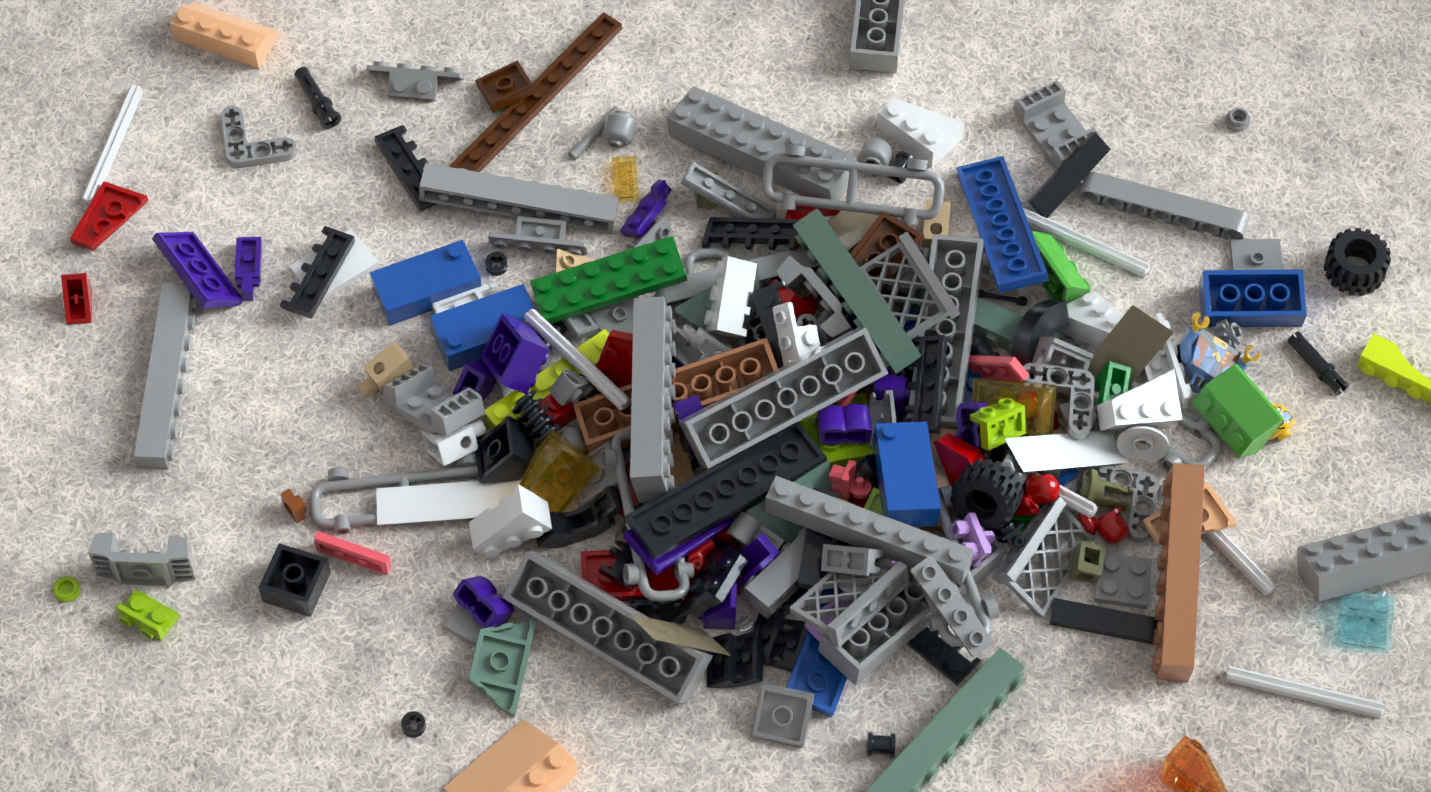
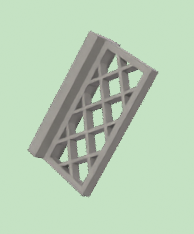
[860,232,960,339]
[992,496,1095,617]
[790,557,910,648]

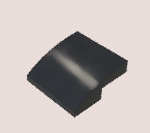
[753,613,808,672]
[707,630,763,688]

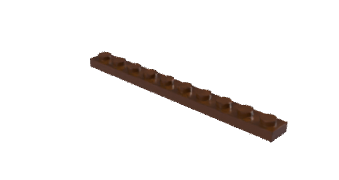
[450,12,622,172]

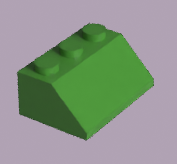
[1032,231,1091,304]
[1191,364,1285,458]

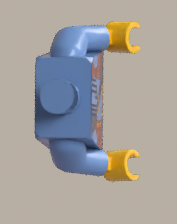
[1179,312,1261,393]

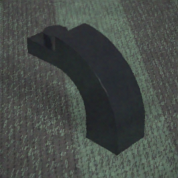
[1012,299,1070,381]
[535,486,623,548]

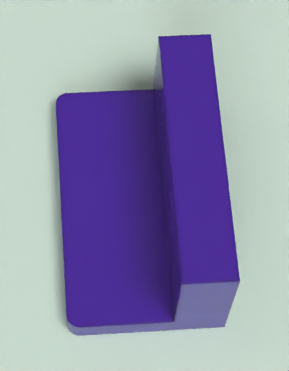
[736,532,780,588]

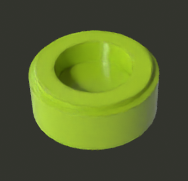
[53,576,80,603]

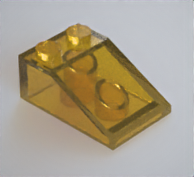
[972,378,1057,437]
[519,430,599,512]

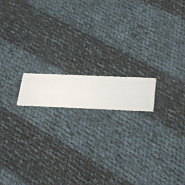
[1005,430,1129,472]
[376,478,524,525]

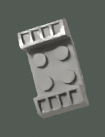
[1013,80,1102,169]
[777,255,853,341]
[383,363,486,436]
[88,532,195,586]

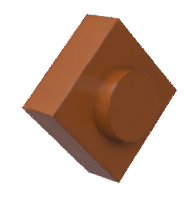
[280,489,306,523]

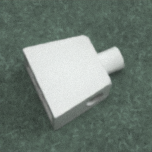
[420,420,486,466]

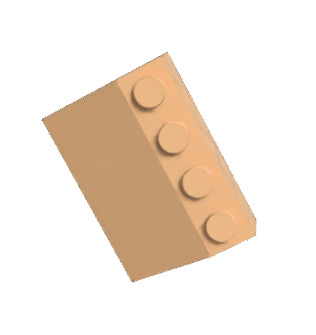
[443,719,578,792]

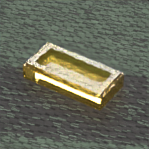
[612,156,639,202]

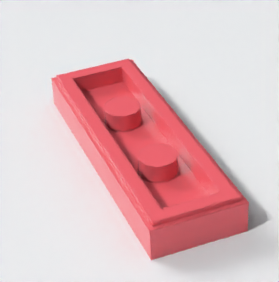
[968,355,1029,381]
[314,531,391,575]

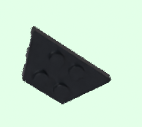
[673,539,747,625]

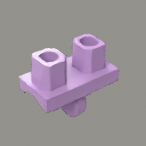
[949,512,995,567]

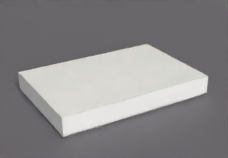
[289,229,379,300]

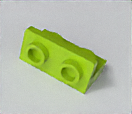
[970,398,1026,451]
[115,589,180,641]

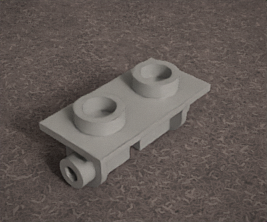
[627,215,673,250]
[672,327,709,366]

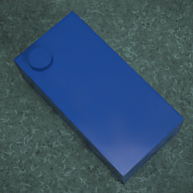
[369,240,482,326]
[1199,270,1307,327]
[430,284,542,371]
[872,421,941,527]

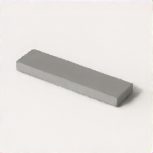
[681,161,777,219]

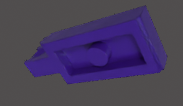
[620,180,672,237]
[235,237,262,301]

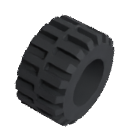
[1324,228,1391,296]
[950,459,1023,531]

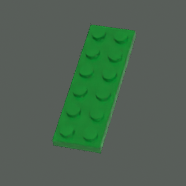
[530,236,688,324]

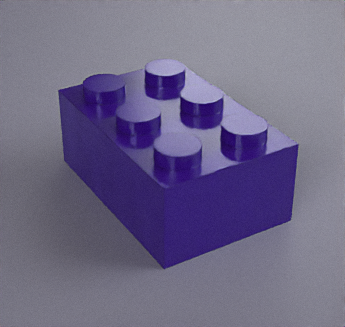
[480,313,549,394]

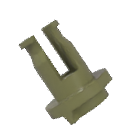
[1075,469,1133,512]

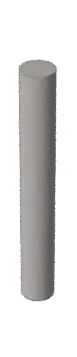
[568,106,621,160]

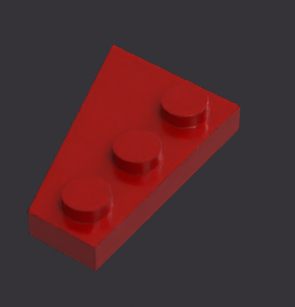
[70,181,149,251]
[594,330,633,394]

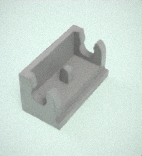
[1032,336,1094,379]
[868,390,896,449]
[821,544,884,576]

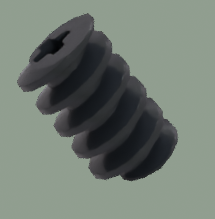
[512,389,564,448]

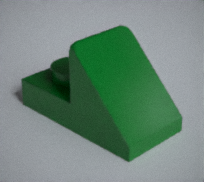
[1094,361,1131,411]

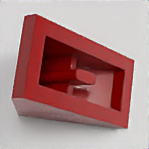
[61,273,92,324]

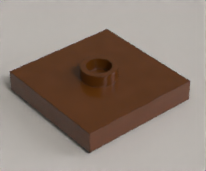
[475,60,536,113]

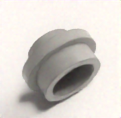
[1226,108,1250,131]

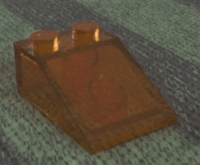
[1159,735,1227,792]

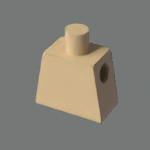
[922,200,951,248]
[358,341,414,398]

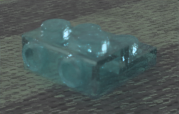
[1336,590,1395,652]

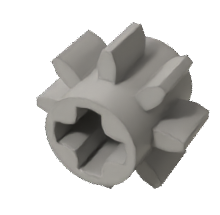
[1211,319,1242,349]

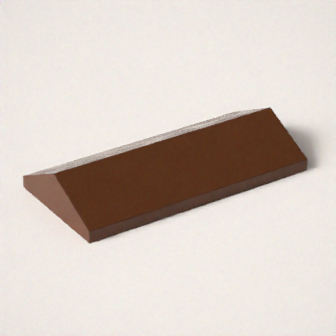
[826,211,924,302]

